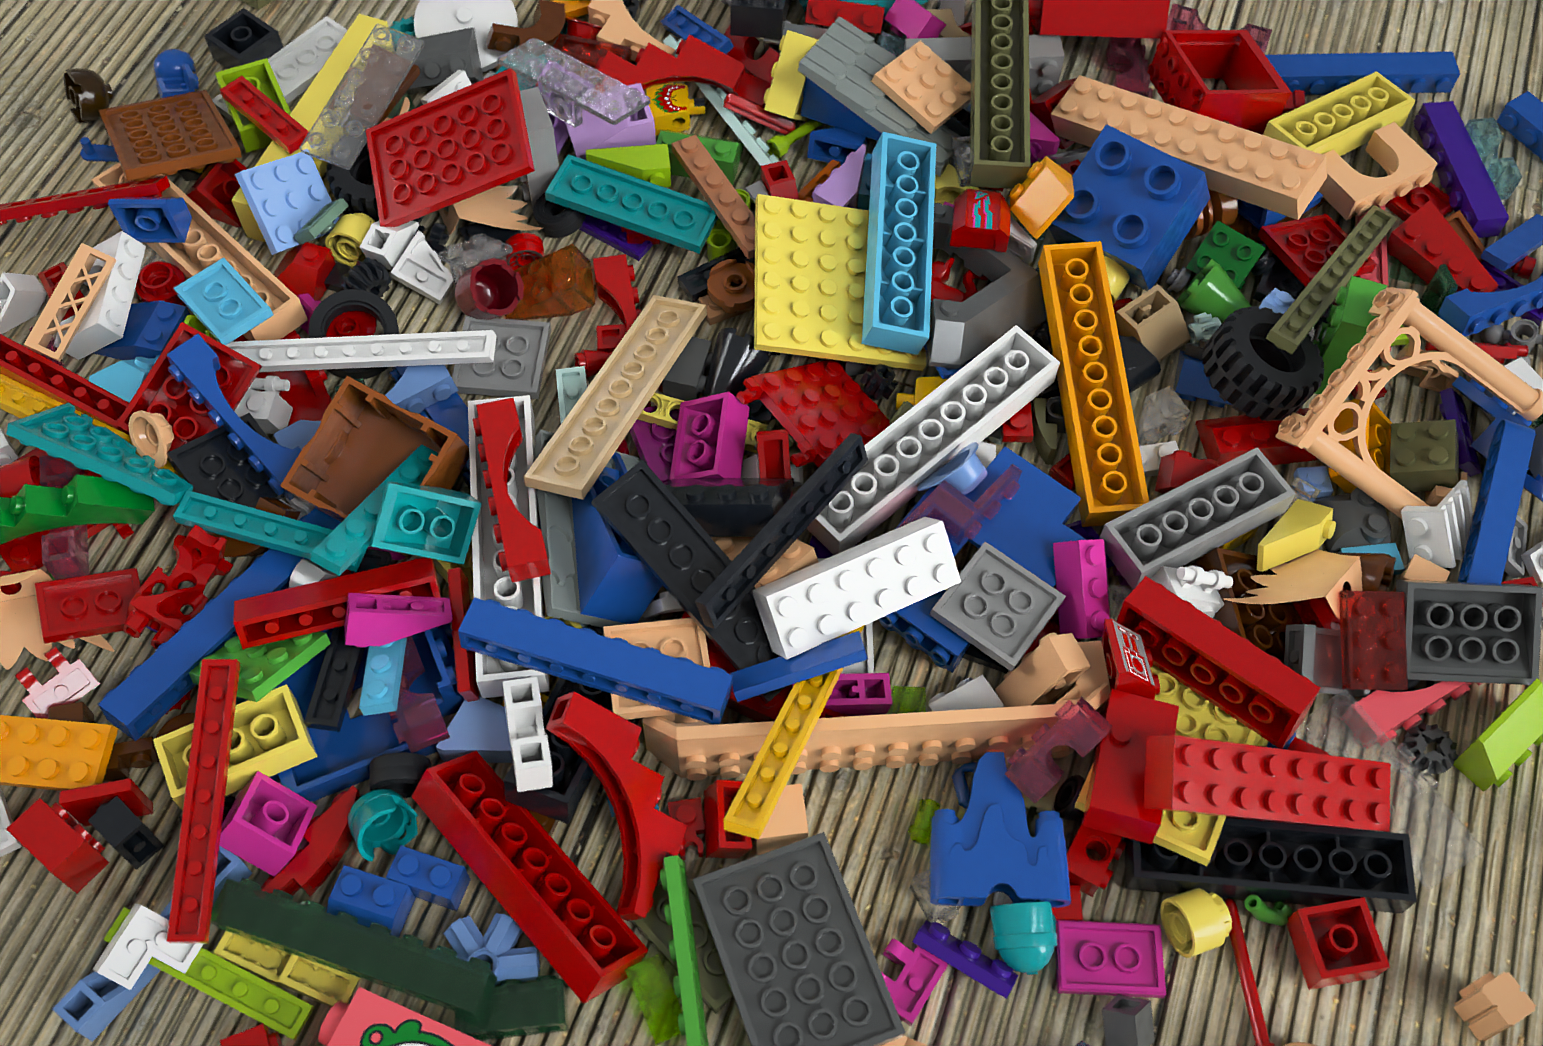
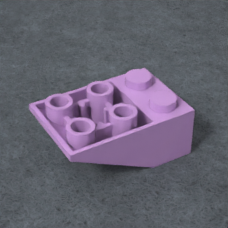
[565,83,656,159]
[812,144,866,209]

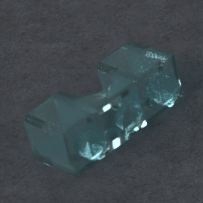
[1465,118,1522,200]

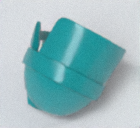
[348,789,419,861]
[990,902,1057,975]

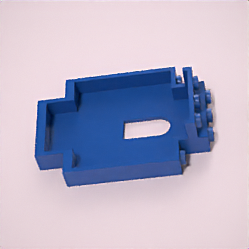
[878,446,1086,673]
[236,623,465,802]

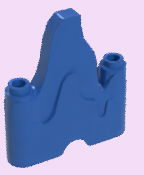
[930,752,1071,908]

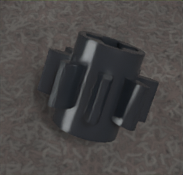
[860,364,898,400]

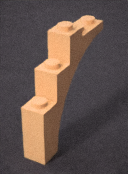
[588,0,675,61]

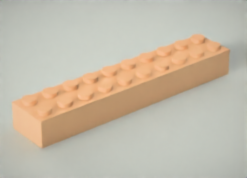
[1051,75,1327,220]
[91,162,308,341]

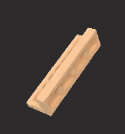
[24,243,116,362]

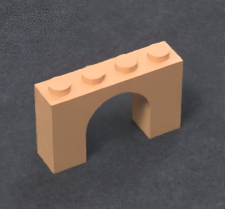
[1318,122,1438,220]

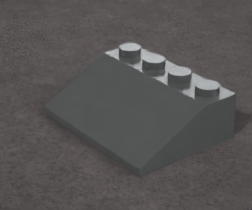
[1395,579,1543,685]

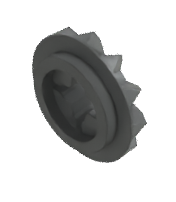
[1403,722,1458,774]

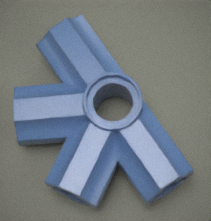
[428,913,540,991]

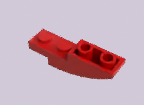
[256,785,362,914]

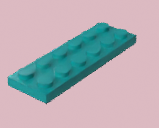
[545,154,718,254]

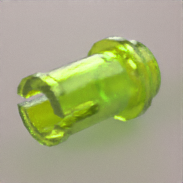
[908,798,940,845]

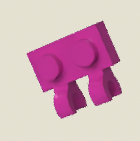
[881,938,948,1026]

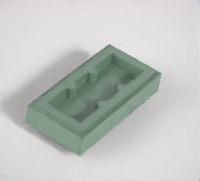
[294,198,349,245]

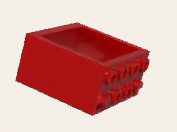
[1147,30,1292,135]

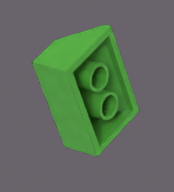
[656,130,744,185]

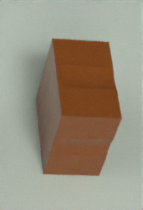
[280,376,470,559]

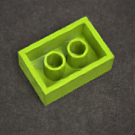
[215,58,291,153]

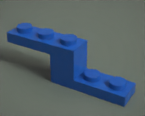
[1452,376,1543,502]

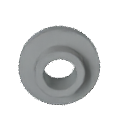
[1165,266,1191,293]

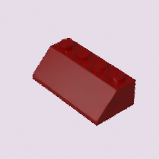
[1195,408,1325,466]

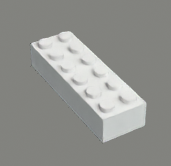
[752,517,961,659]

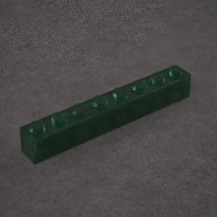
[211,878,497,1020]

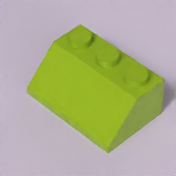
[1453,678,1543,792]

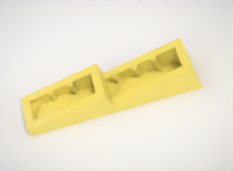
[213,920,360,1007]

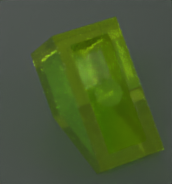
[625,954,682,1046]

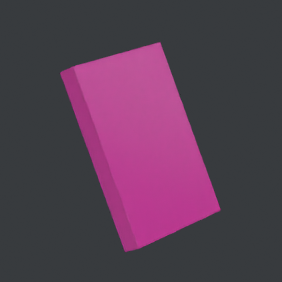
[1055,920,1166,998]

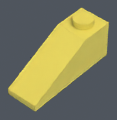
[1257,499,1336,572]

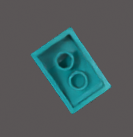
[369,481,482,565]

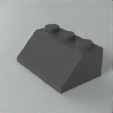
[396,27,483,95]

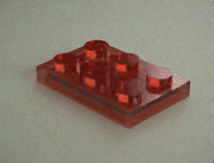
[1339,591,1408,690]

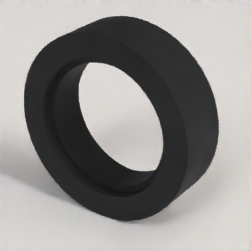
[308,289,400,380]

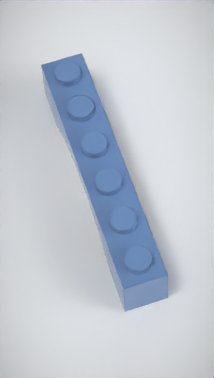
[274,364,459,450]
[52,846,253,1042]

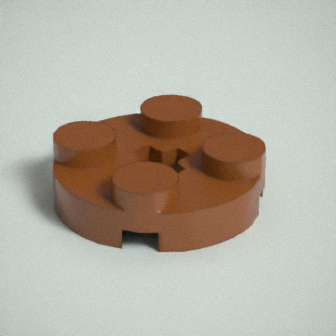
[707,259,755,314]

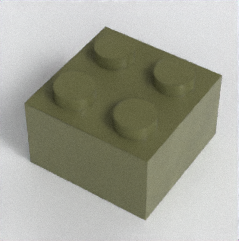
[1390,419,1459,492]

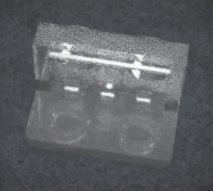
[438,234,513,286]

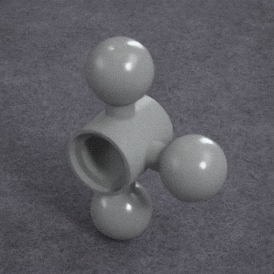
[1480,319,1543,365]

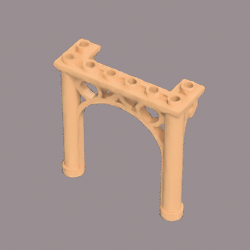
[1275,287,1543,519]

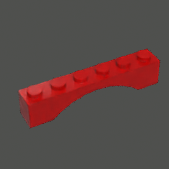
[592,254,656,408]
[473,397,551,583]

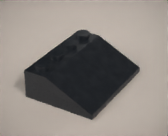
[663,478,795,537]

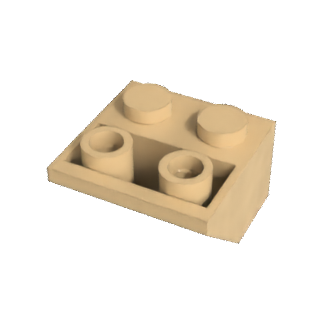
[1115,284,1191,362]

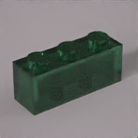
[454,975,569,1041]

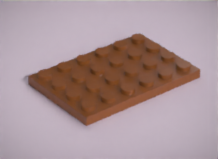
[99,90,242,181]

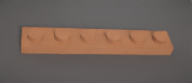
[671,134,755,259]

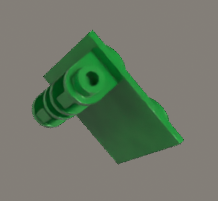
[1186,220,1266,290]

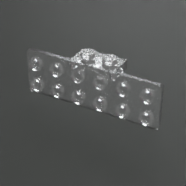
[300,24,425,170]
[498,38,650,128]
[1295,689,1484,890]

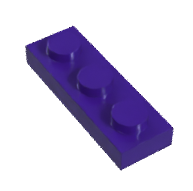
[1439,387,1482,477]
[913,920,1019,999]

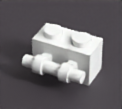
[234,376,293,434]
[1151,565,1233,618]

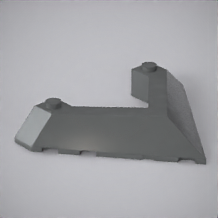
[926,203,1047,369]

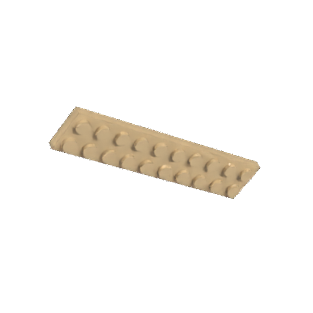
[524,295,707,500]

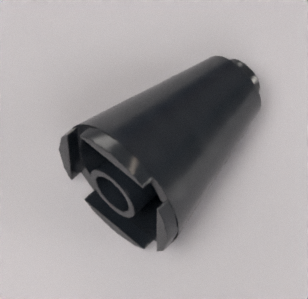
[703,328,771,397]

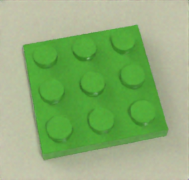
[188,631,331,702]

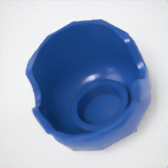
[154,49,196,78]

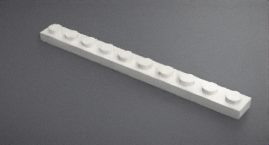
[225,330,497,372]

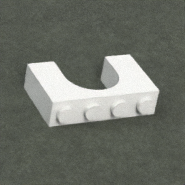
[54,231,146,360]

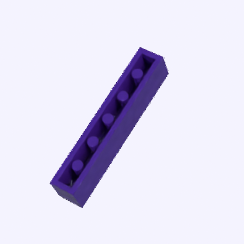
[1414,101,1509,238]

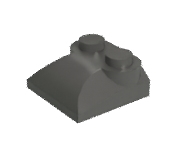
[1311,488,1391,553]

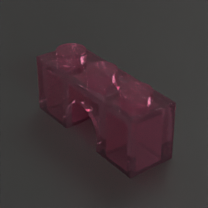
[1005,696,1112,804]

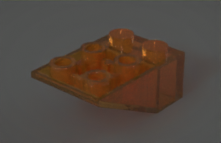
[505,243,595,320]

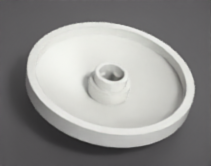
[414,0,518,73]

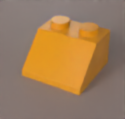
[1009,156,1074,240]

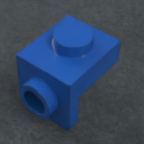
[156,64,199,98]

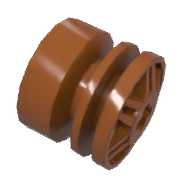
[1184,189,1238,240]

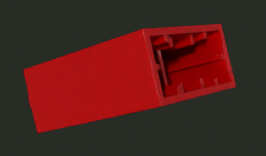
[1029,0,1170,39]

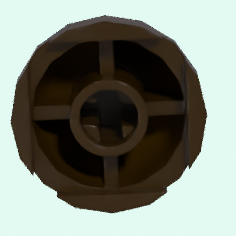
[64,68,113,123]

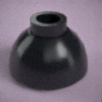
[1054,775,1086,820]

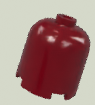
[455,258,524,320]

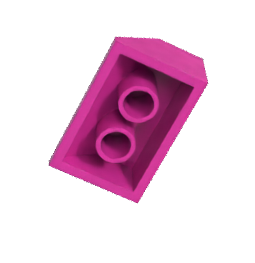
[669,392,750,480]
[1053,539,1111,639]

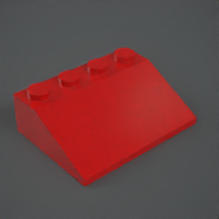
[116,322,262,453]

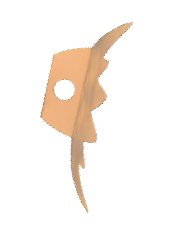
[439,185,544,235]
[1223,549,1363,619]
[0,569,114,670]

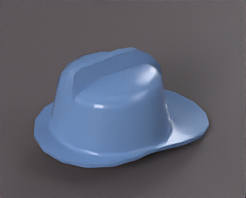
[917,442,987,496]

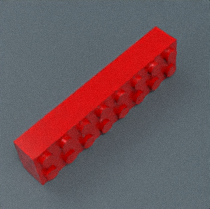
[1144,735,1391,832]
[411,751,649,1004]

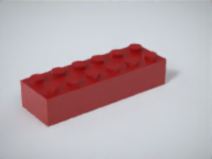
[1117,576,1321,749]

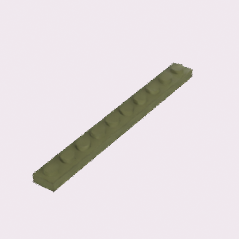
[1266,205,1398,354]

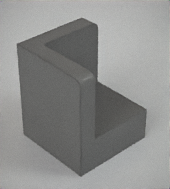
[1102,994,1155,1046]

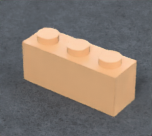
[995,633,1091,707]

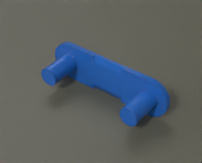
[80,137,119,162]

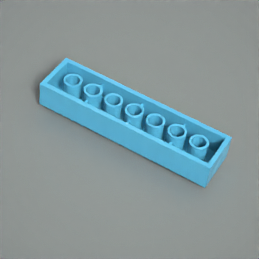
[862,132,936,355]

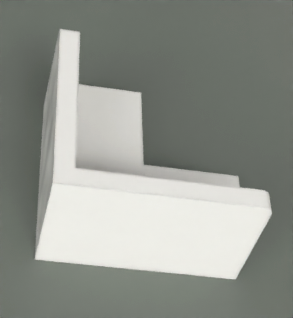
[93,903,203,990]

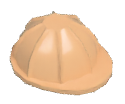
[128,410,174,468]

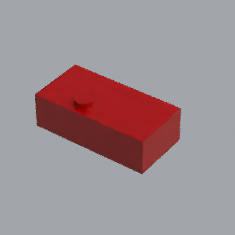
[1082,689,1179,844]

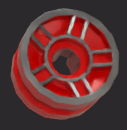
[505,233,545,275]

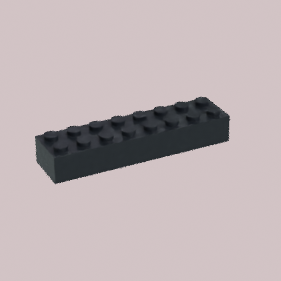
[1124,818,1417,914]

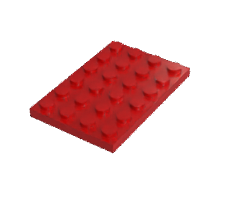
[366,68,535,227]

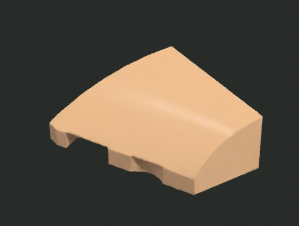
[1394,344,1459,392]

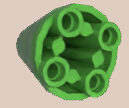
[1176,259,1251,324]

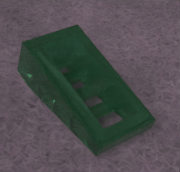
[1420,264,1458,315]

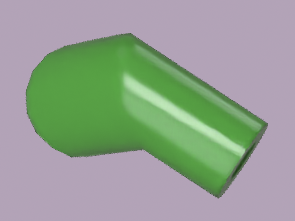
[1244,895,1293,926]

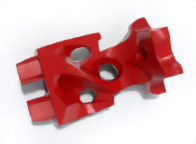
[123,524,233,649]

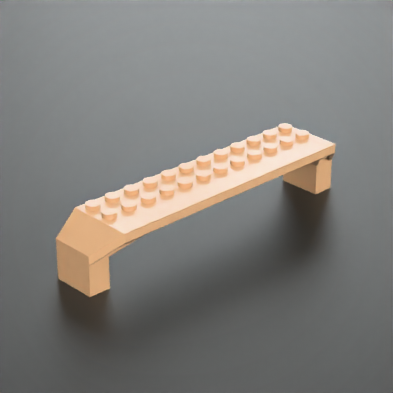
[643,641,1111,781]

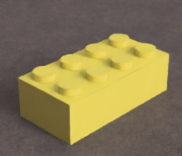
[153,684,318,811]

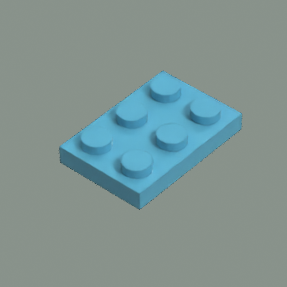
[174,258,273,345]

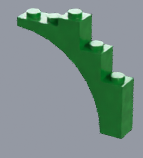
[0,474,155,545]

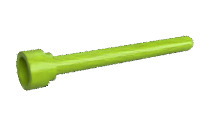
[766,119,824,159]

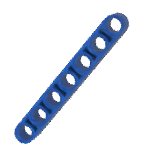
[1458,419,1535,584]

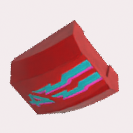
[950,189,1011,252]

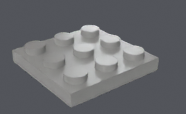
[452,316,551,399]
[930,542,1066,672]

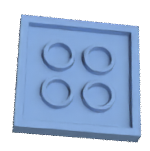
[235,150,339,255]

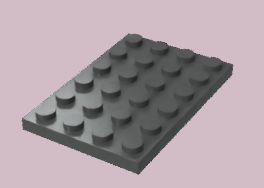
[692,832,906,1046]

